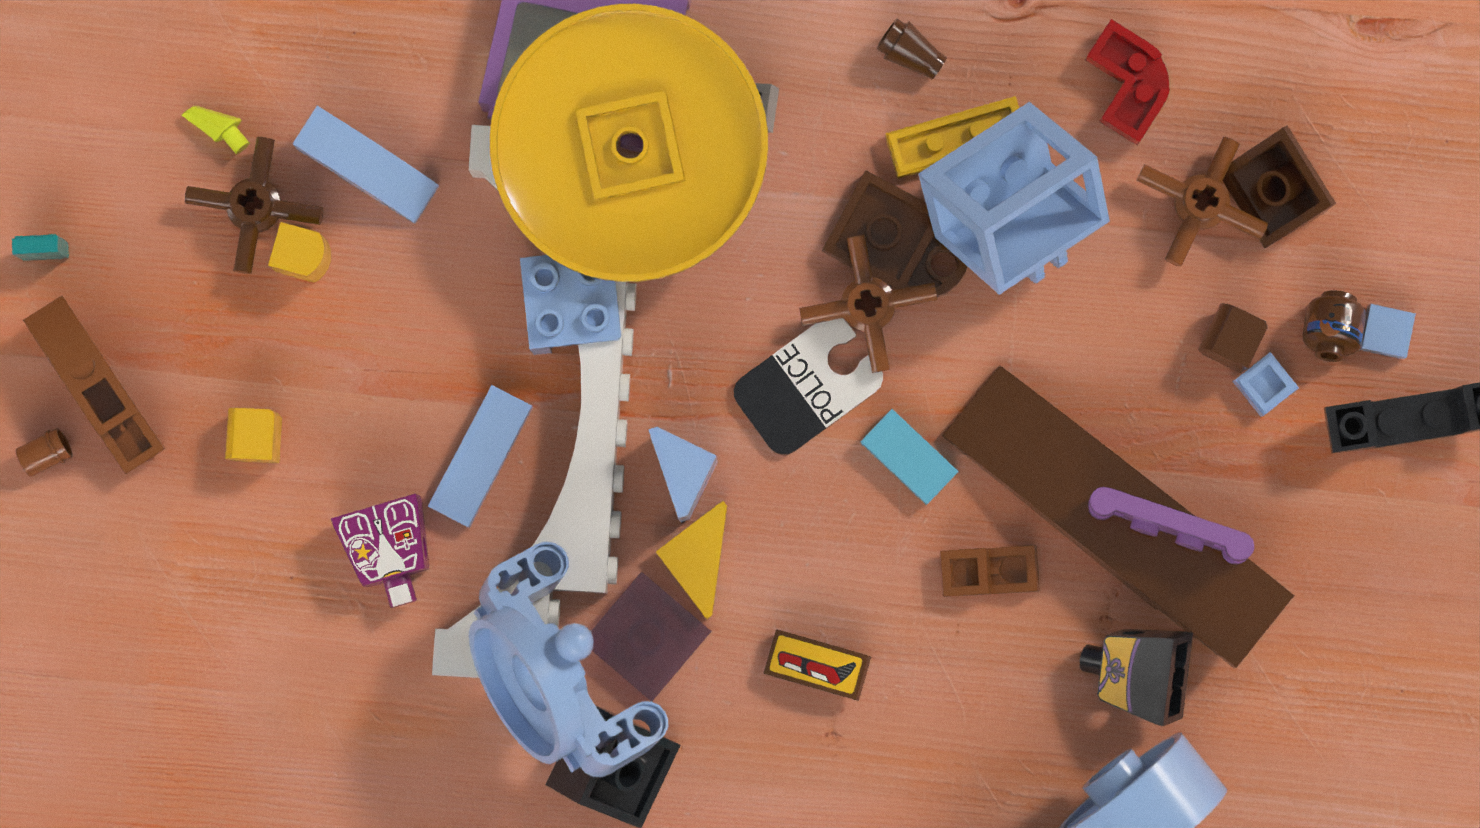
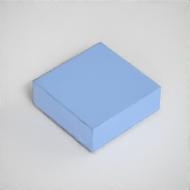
[1359,304,1416,359]
[1232,352,1299,417]

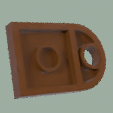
[822,170,967,298]

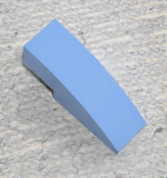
[293,106,439,224]

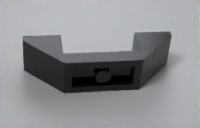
[1324,382,1480,453]

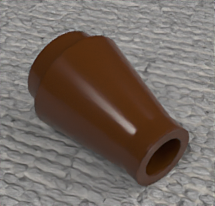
[877,18,947,80]

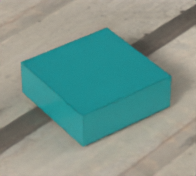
[12,234,69,261]

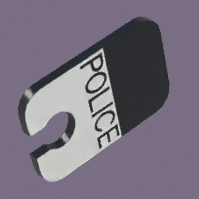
[734,318,883,455]

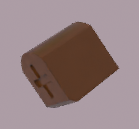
[1198,303,1268,373]

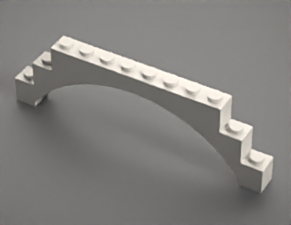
[432,125,637,678]

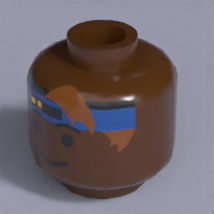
[1303,290,1366,362]

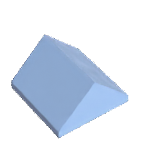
[648,427,718,523]

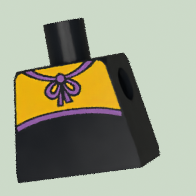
[1080,629,1193,726]

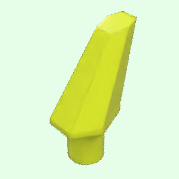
[181,106,250,154]

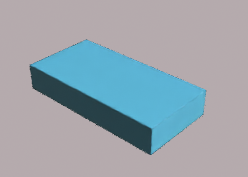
[860,409,959,505]

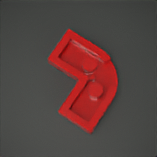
[1085,19,1170,145]

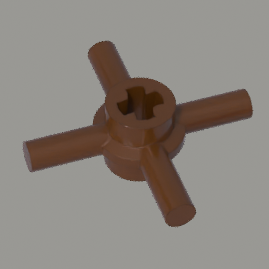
[185,137,323,274]

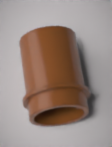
[16,428,73,477]

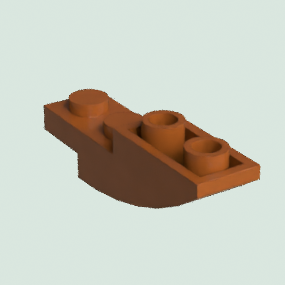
[23,295,165,474]

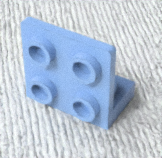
[520,255,621,355]

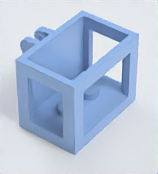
[918,102,1110,295]

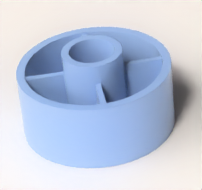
[1059,732,1227,828]

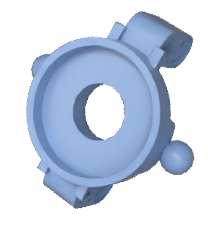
[469,542,668,777]

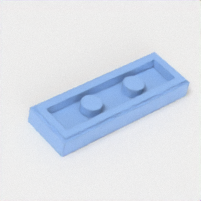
[428,385,533,528]

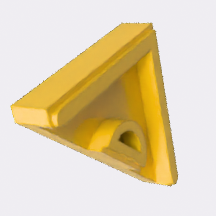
[656,501,727,619]

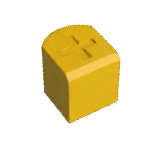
[268,222,331,283]
[225,408,282,463]

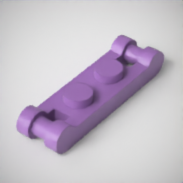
[1088,487,1254,564]

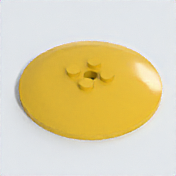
[490,4,768,282]

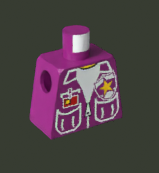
[331,494,429,608]

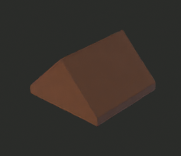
[1223,125,1336,248]

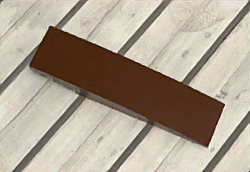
[943,366,1294,668]

